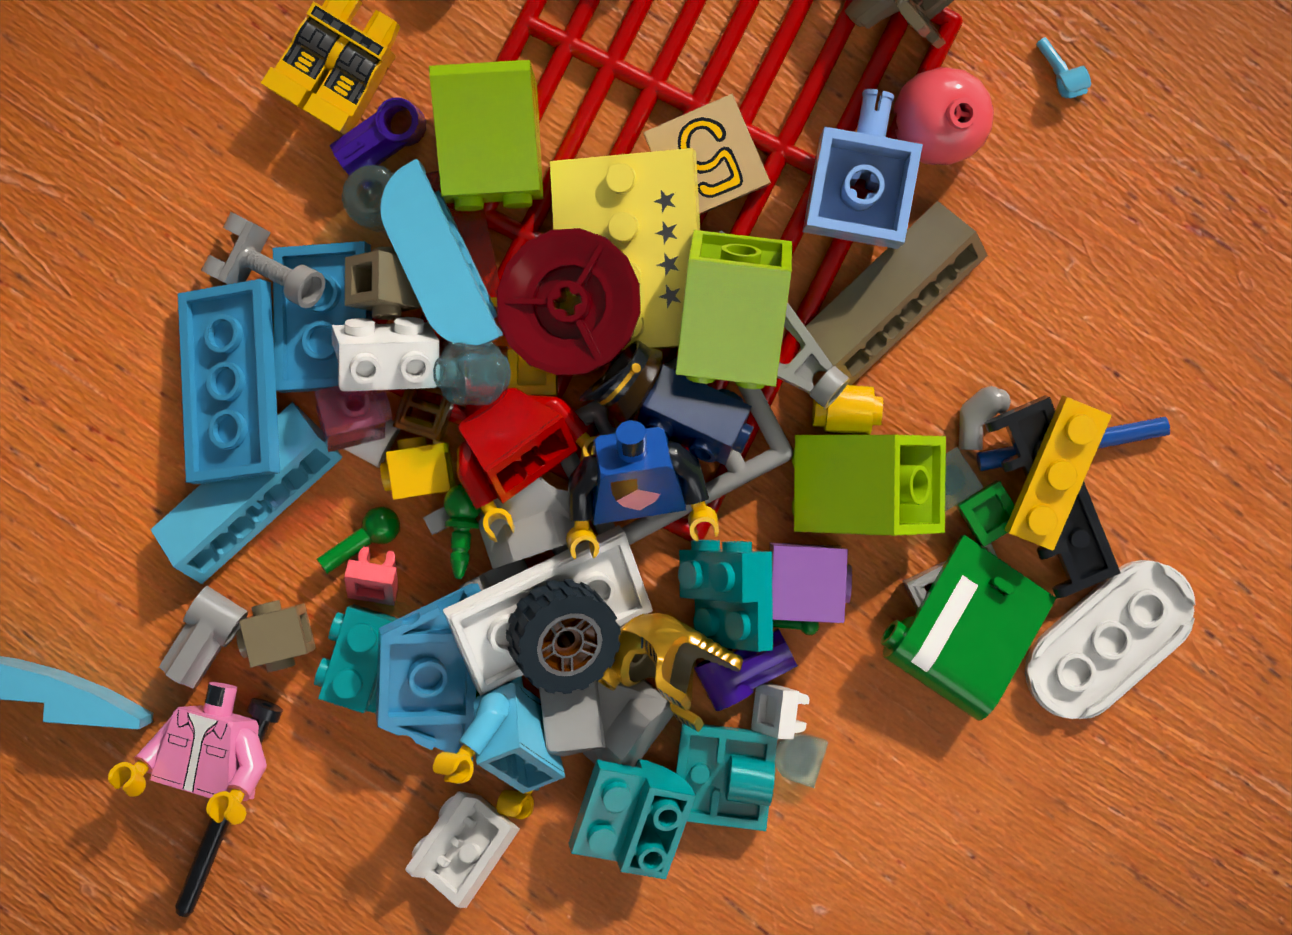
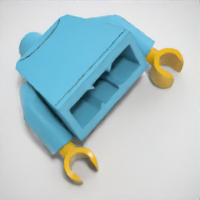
[433,676,565,820]

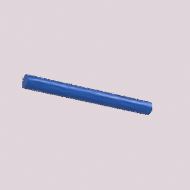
[976,416,1170,471]

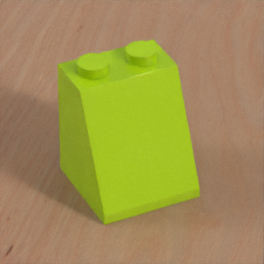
[429,60,543,211]
[676,230,792,389]
[792,435,946,536]

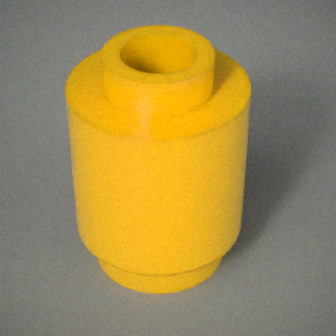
[812,385,883,435]

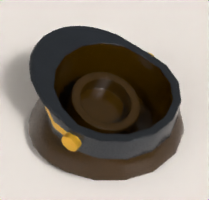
[579,340,663,428]

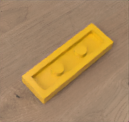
[1005,395,1112,551]

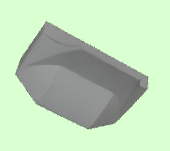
[478,477,574,569]
[583,679,674,767]

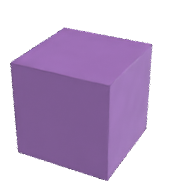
[769,542,852,623]

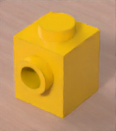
[380,437,455,500]

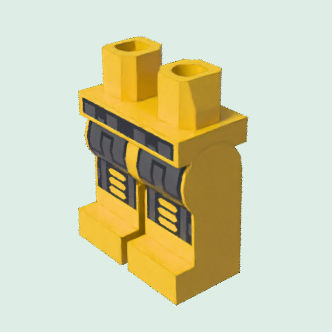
[261,0,400,135]

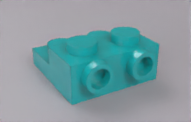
[678,540,773,652]
[314,604,399,714]

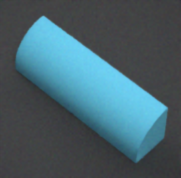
[150,402,343,584]

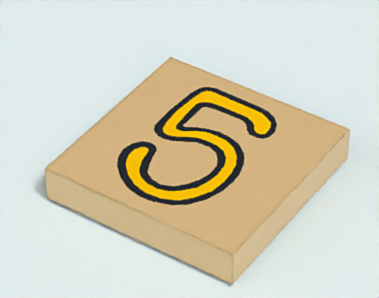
[643,94,771,215]

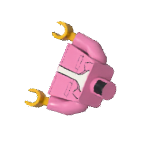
[108,682,267,825]

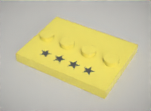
[550,148,700,352]

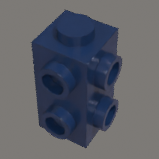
[637,365,754,465]

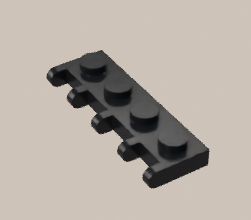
[985,395,1121,598]

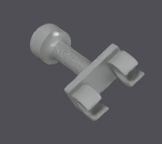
[201,212,325,308]

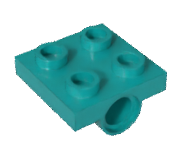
[676,723,778,831]

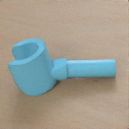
[1036,37,1091,98]

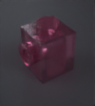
[314,386,392,452]

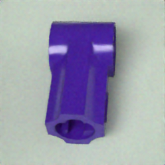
[329,98,426,181]
[694,628,798,711]

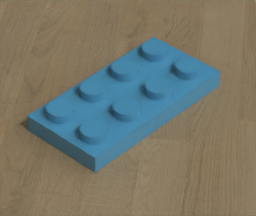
[178,279,280,484]

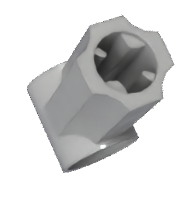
[159,586,248,689]

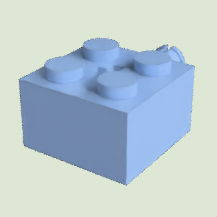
[802,89,923,249]

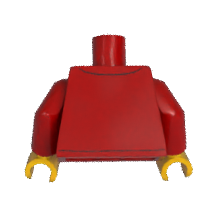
[457,388,598,542]

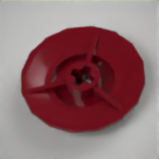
[497,228,641,375]

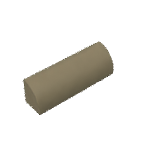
[805,201,988,385]

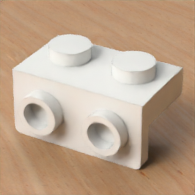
[332,317,439,391]
[405,791,520,908]

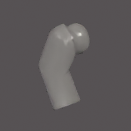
[958,386,1011,450]

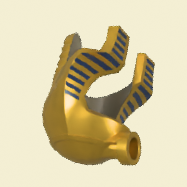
[598,613,743,732]

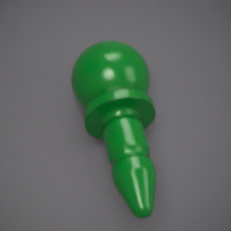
[444,484,482,580]

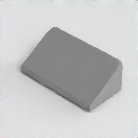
[539,680,606,757]

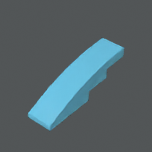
[0,656,153,729]

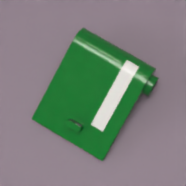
[881,535,1057,721]

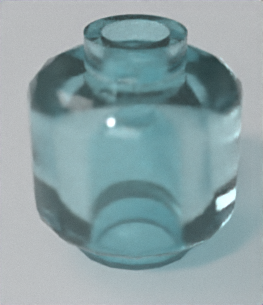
[341,164,394,232]
[433,341,511,405]

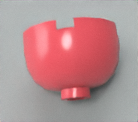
[894,67,994,165]

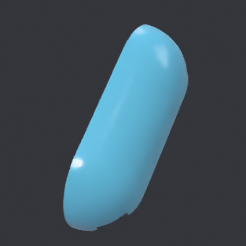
[381,159,503,346]

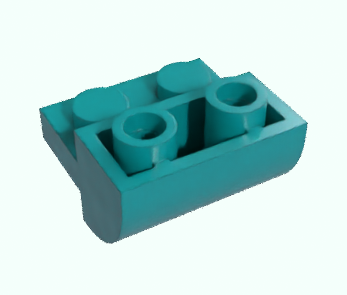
[568,759,696,880]

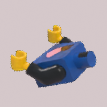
[566,421,719,559]

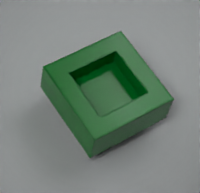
[955,480,1015,547]

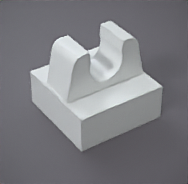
[751,683,810,739]

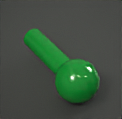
[316,507,400,574]

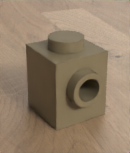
[345,247,421,320]
[236,600,316,672]

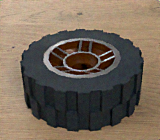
[506,579,621,694]

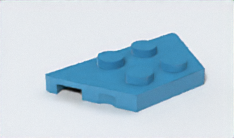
[376,583,481,761]

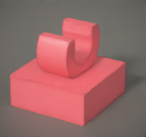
[344,547,398,606]

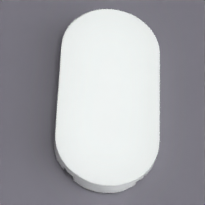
[1025,560,1196,719]

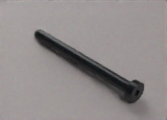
[175,698,283,917]

